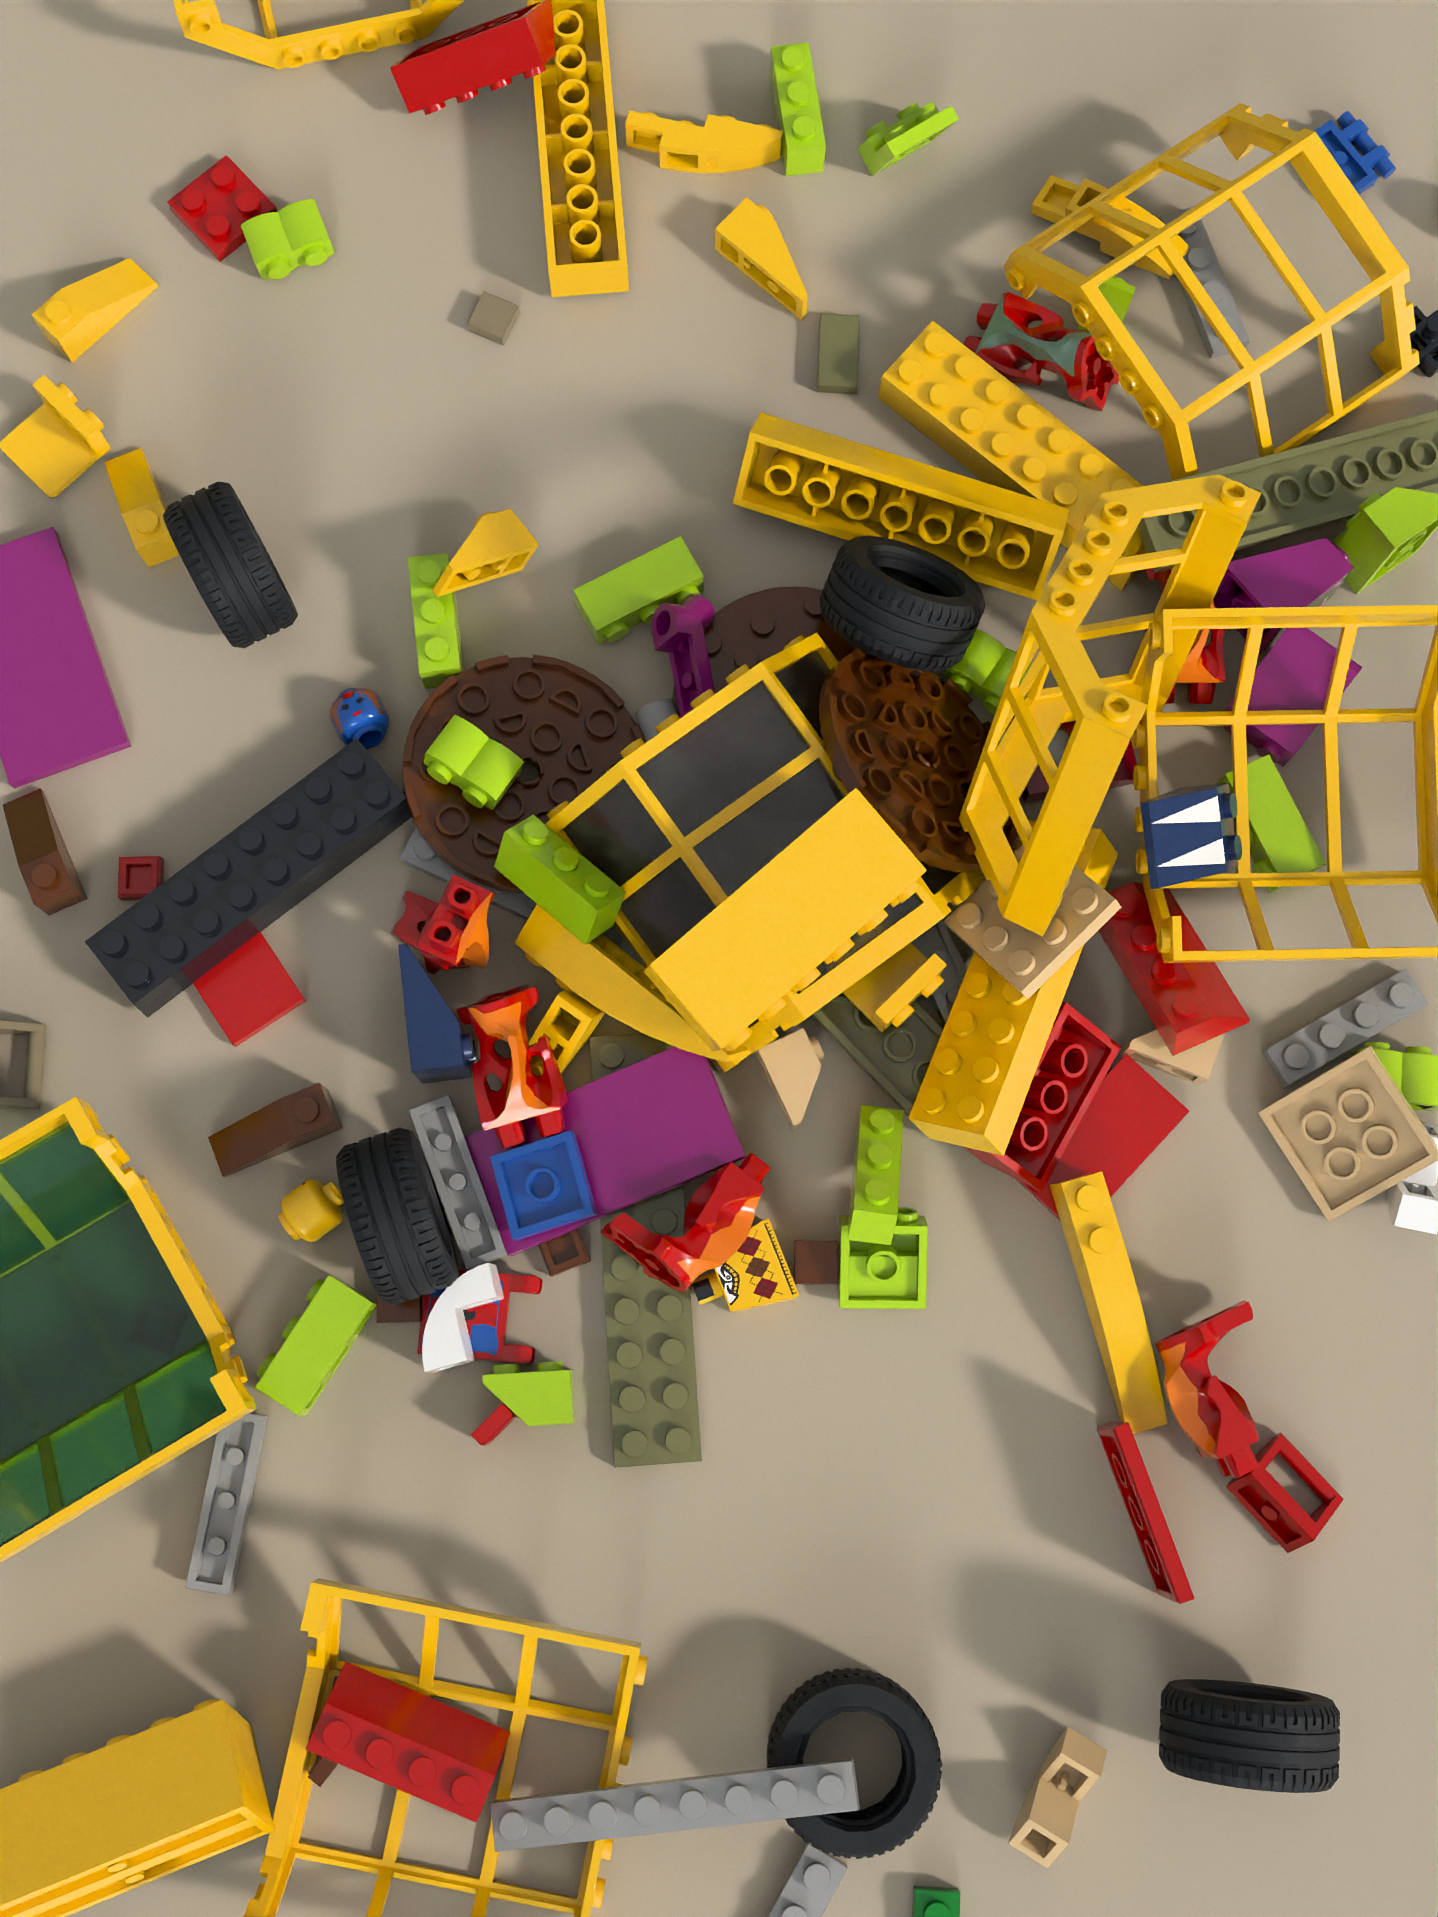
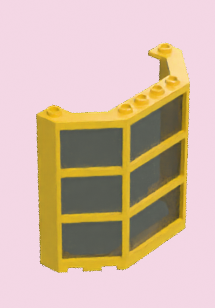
[545,633,986,1073]

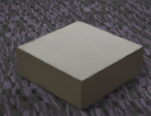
[467,291,520,345]

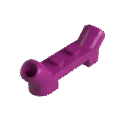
[651,594,741,774]

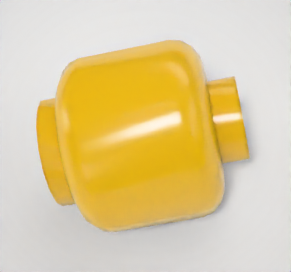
[278,1178,344,1242]

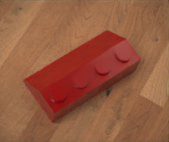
[390,0,556,115]
[1098,882,1250,1056]
[962,1002,1121,1192]
[305,1661,510,1823]

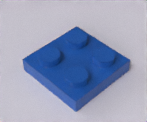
[490,1130,598,1241]

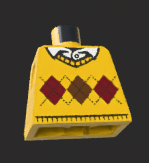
[692,1218,799,1313]

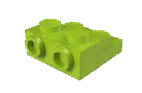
[857,101,959,176]
[838,1207,928,1309]

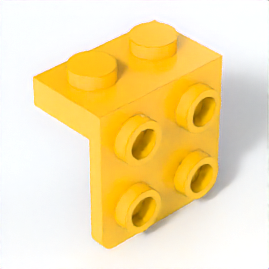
[0,375,111,498]
[826,918,947,1032]

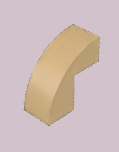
[1008,1727,1107,1868]

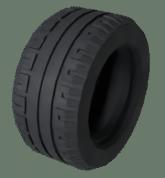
[163,481,298,648]
[819,536,985,671]
[336,1128,459,1305]
[766,1668,942,1859]
[1159,1679,1340,1793]

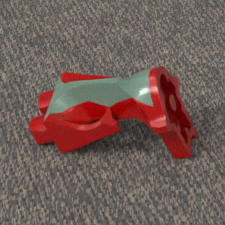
[963,292,1119,411]

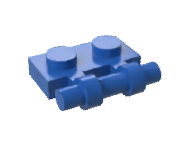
[1314,111,1396,195]

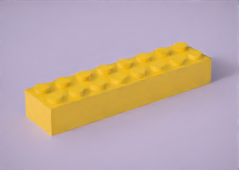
[527,0,629,297]
[878,321,1147,591]
[733,412,1070,600]
[908,820,1118,1156]

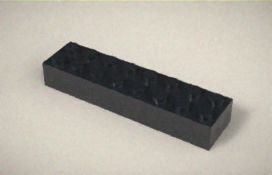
[85,738,412,1018]

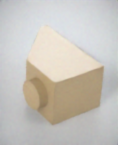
[756,1028,825,1131]
[1120,1030,1225,1085]

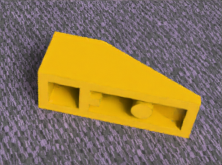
[715,197,808,320]
[31,258,158,363]
[104,448,179,568]
[432,508,539,597]
[501,990,605,1088]

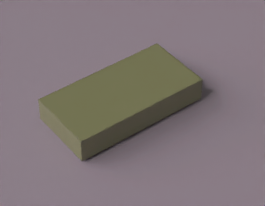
[818,314,859,394]

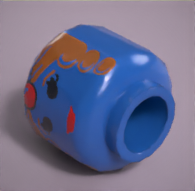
[330,688,390,749]

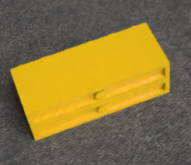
[643,788,927,1052]
[0,1699,275,1917]

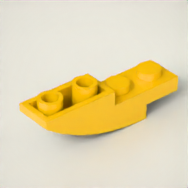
[625,110,783,173]
[1032,175,1189,279]

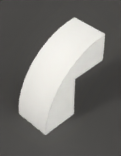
[1387,1123,1438,1234]
[422,1263,504,1373]

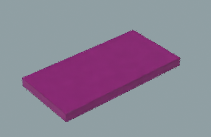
[0,527,132,788]
[464,1047,746,1256]

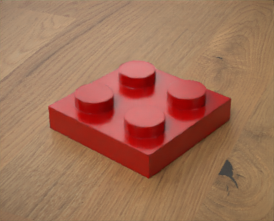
[167,155,278,262]

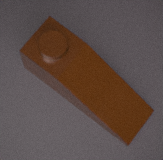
[3,788,88,915]
[208,1083,343,1177]

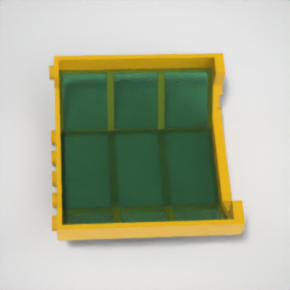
[0,1097,257,1563]

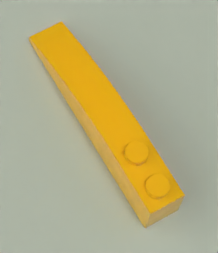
[514,904,748,1062]
[1050,1171,1168,1434]

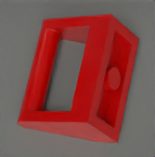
[1226,1433,1343,1553]

